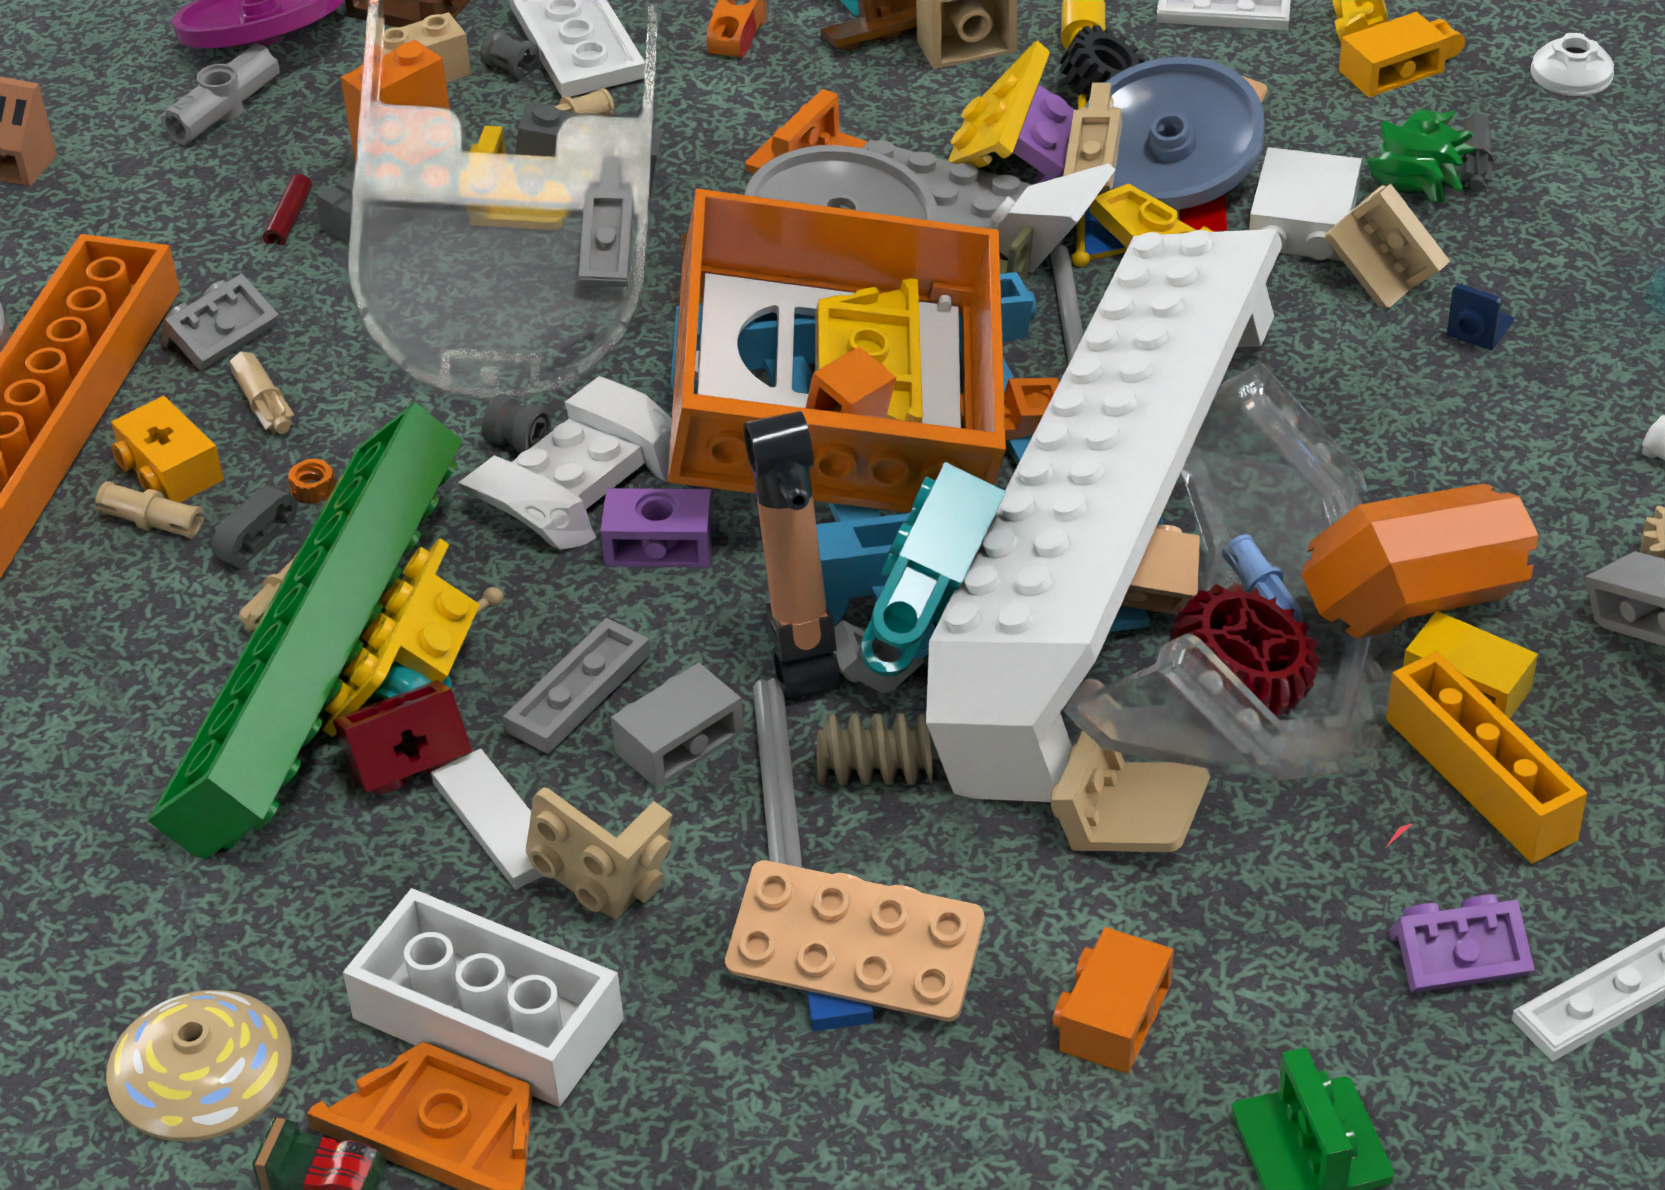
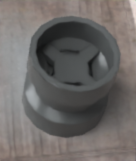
[482,394,551,453]

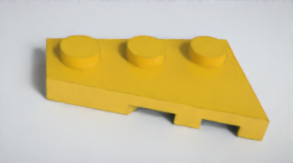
[1089,183,1214,248]

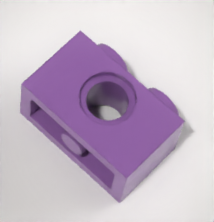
[600,488,714,567]

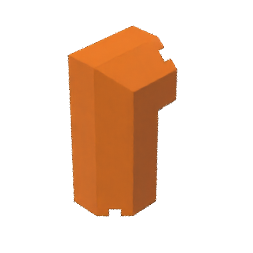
[1301,484,1539,639]

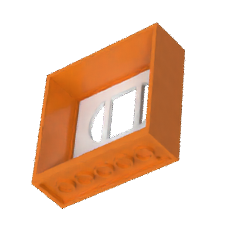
[668,188,1006,513]

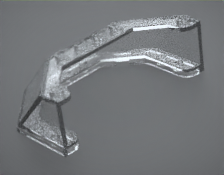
[1065,362,1409,781]

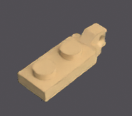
[1063,83,1123,195]

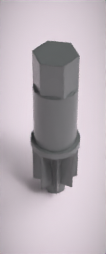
[1461,113,1494,192]

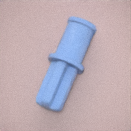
[1222,534,1303,623]

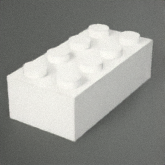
[343,888,624,1108]

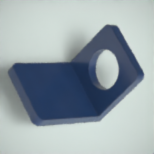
[1446,284,1514,351]

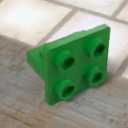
[1231,1047,1394,1190]

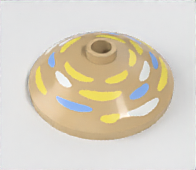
[106,990,292,1142]

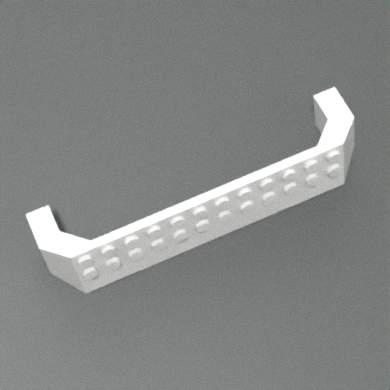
[926,229,1282,802]

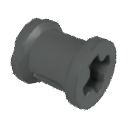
[480,29,539,80]

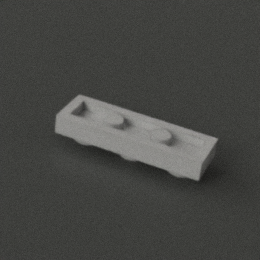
[503,618,651,754]

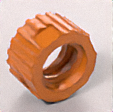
[288,459,336,504]

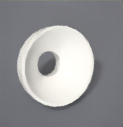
[1530,33,1614,96]

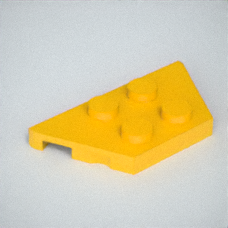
[948,40,1050,168]
[815,278,923,423]

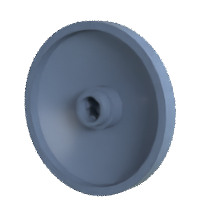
[1085,57,1265,210]

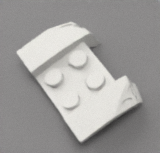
[458,376,672,549]

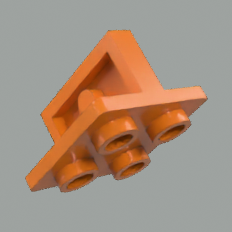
[746,89,868,174]

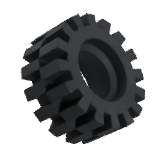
[1059,25,1146,101]

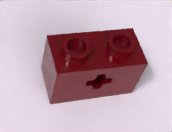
[332,680,472,794]

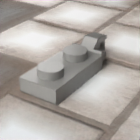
[579,156,634,288]

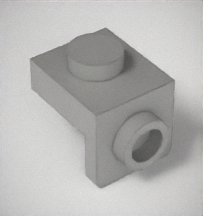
[834,620,924,693]

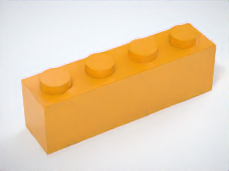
[1386,651,1587,864]

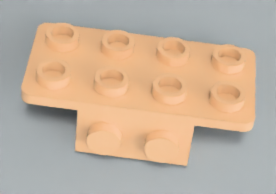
[725,860,985,1022]

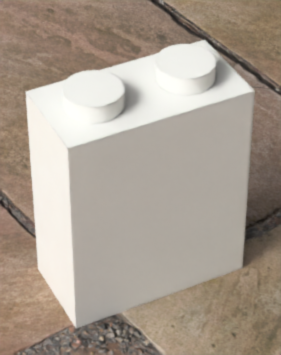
[1249,147,1362,261]

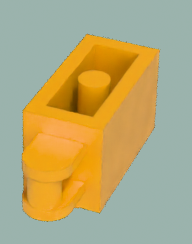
[1339,12,1465,98]

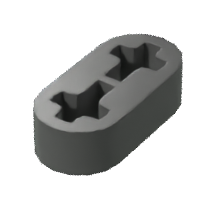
[212,486,297,569]

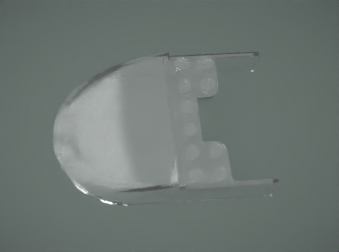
[349,0,658,401]

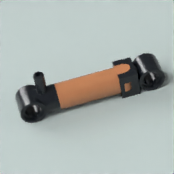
[743,411,840,701]

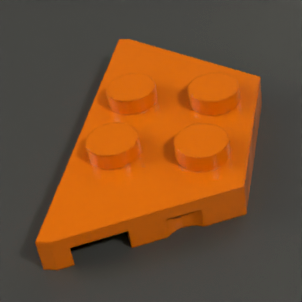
[307,1042,532,1190]

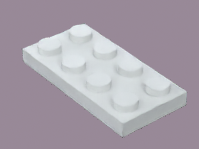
[510,0,647,98]

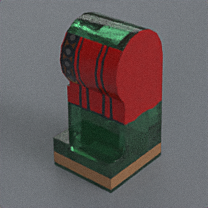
[252,1117,387,1190]

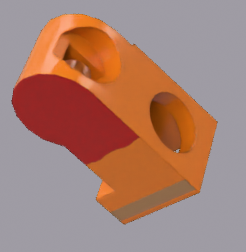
[706,0,768,58]

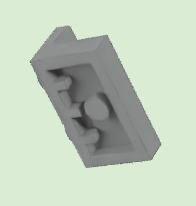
[160,273,279,371]

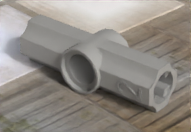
[160,43,280,145]

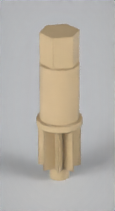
[230,351,294,435]

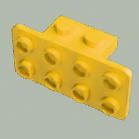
[323,538,480,737]

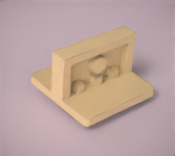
[1325,184,1450,309]

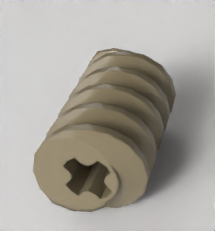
[817,713,933,785]

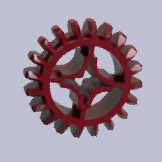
[1167,582,1320,723]

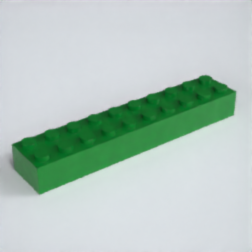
[148,401,463,859]

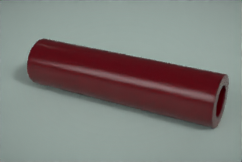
[263,174,312,245]

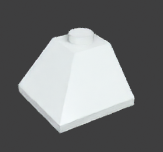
[990,163,1116,273]

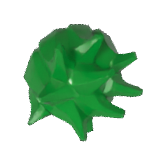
[1366,109,1475,203]

